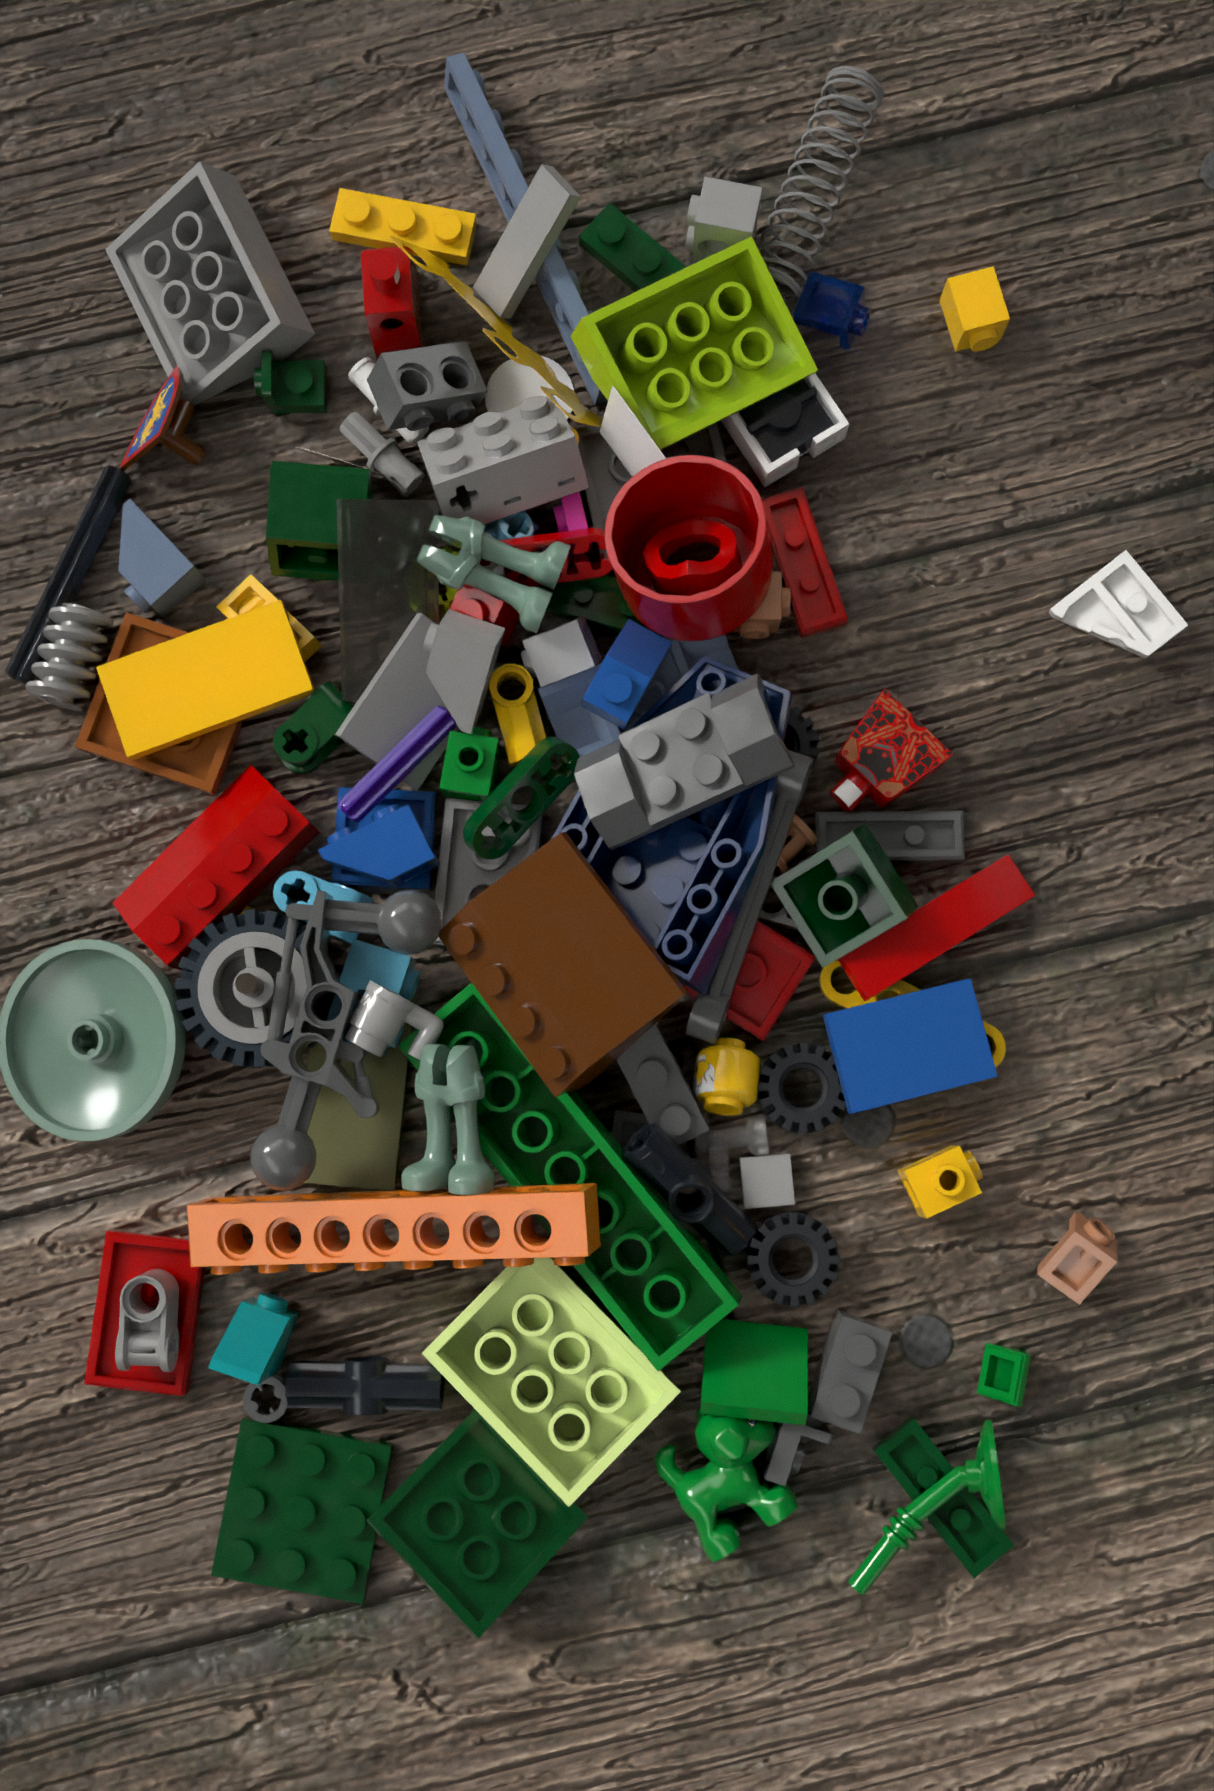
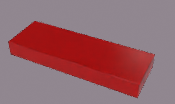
[761,487,848,638]

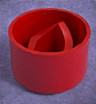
[605,455,773,642]

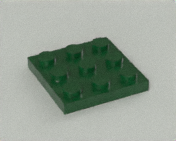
[366,1409,588,1639]
[211,1416,394,1604]

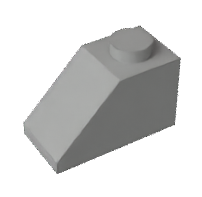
[423,609,505,734]

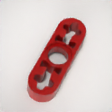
[480,528,613,587]

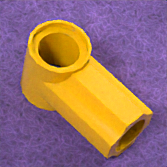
[489,663,546,766]

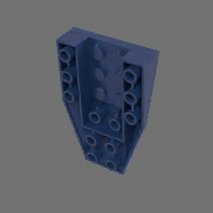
[551,656,792,995]

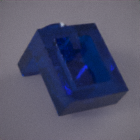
[793,271,871,350]

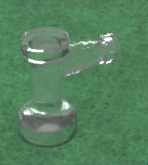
[696,1114,769,1191]

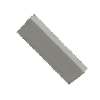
[473,164,581,319]

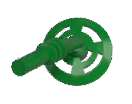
[848,1420,1006,1596]

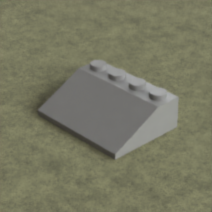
[105,161,315,406]

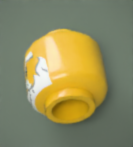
[693,1038,761,1116]

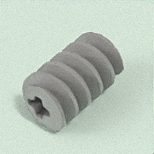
[25,603,114,712]

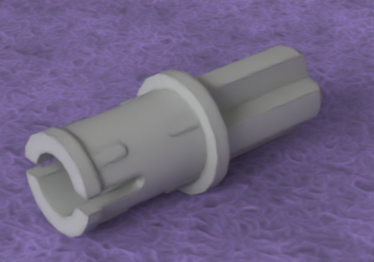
[340,412,425,497]

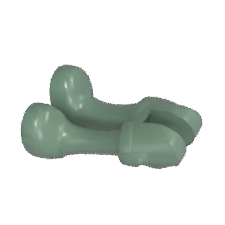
[417,515,571,633]
[401,1044,494,1195]

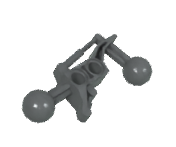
[250,889,442,1191]

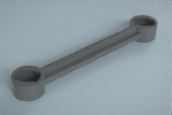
[686,750,814,1044]

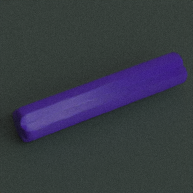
[338,706,457,823]

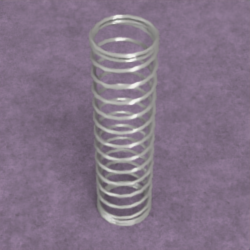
[757,65,884,307]

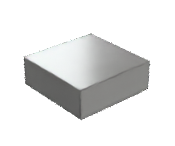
[739,1154,795,1209]

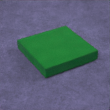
[700,1319,808,1425]

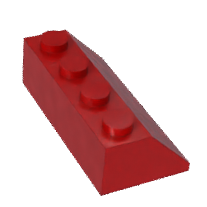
[113,765,320,971]

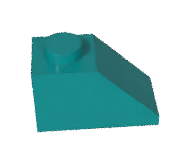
[208,1292,299,1385]

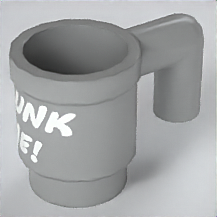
[345,980,444,1060]

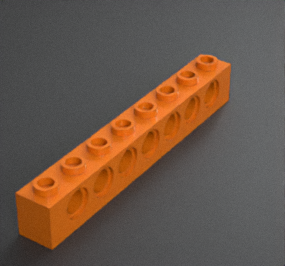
[187,1183,601,1275]

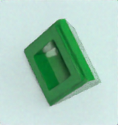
[977,1343,1031,1407]

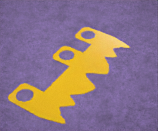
[390,236,603,427]

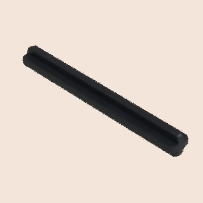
[5,465,131,684]

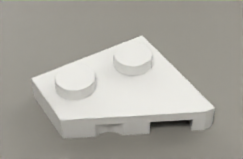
[1048,550,1188,659]

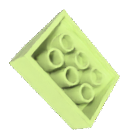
[422,1257,681,1507]

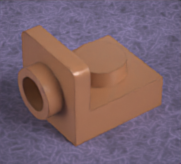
[1037,1211,1118,1305]

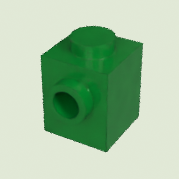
[439,727,502,802]

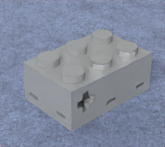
[417,395,589,524]

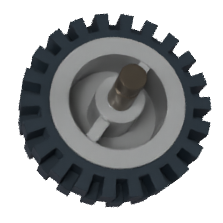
[175,909,335,1068]

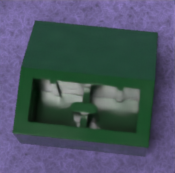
[266,461,377,584]

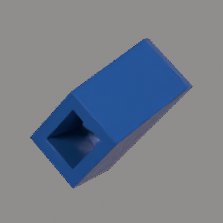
[318,804,440,887]

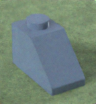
[118,499,206,619]

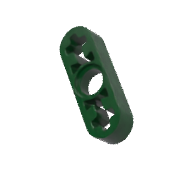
[463,737,580,860]

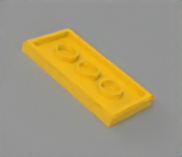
[96,599,315,760]

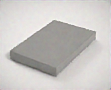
[335,613,496,791]
[432,798,543,946]

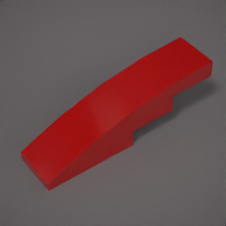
[837,854,1035,1002]

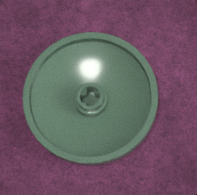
[0,939,186,1141]

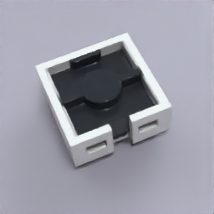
[721,373,849,487]

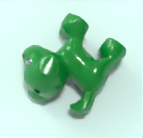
[654,1408,798,1562]

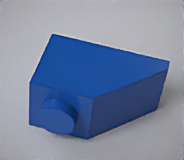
[581,619,672,730]

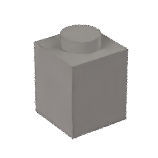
[521,615,602,687]

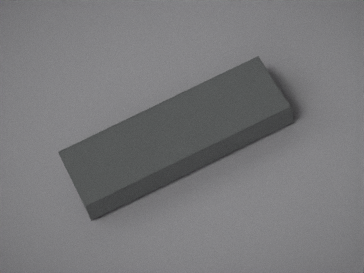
[814,811,965,862]

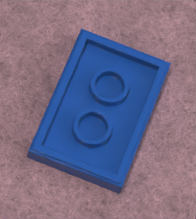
[823,978,998,1114]

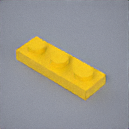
[329,188,478,266]

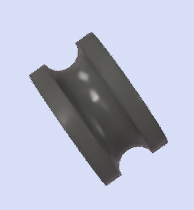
[243,1373,290,1423]

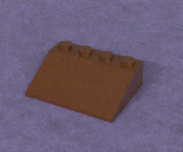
[438,832,689,1098]

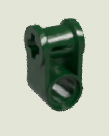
[273,681,355,775]

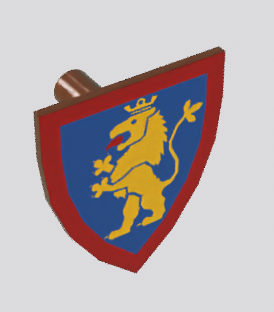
[119,365,205,471]

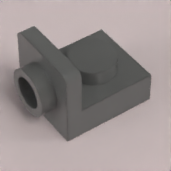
[761,1413,834,1486]

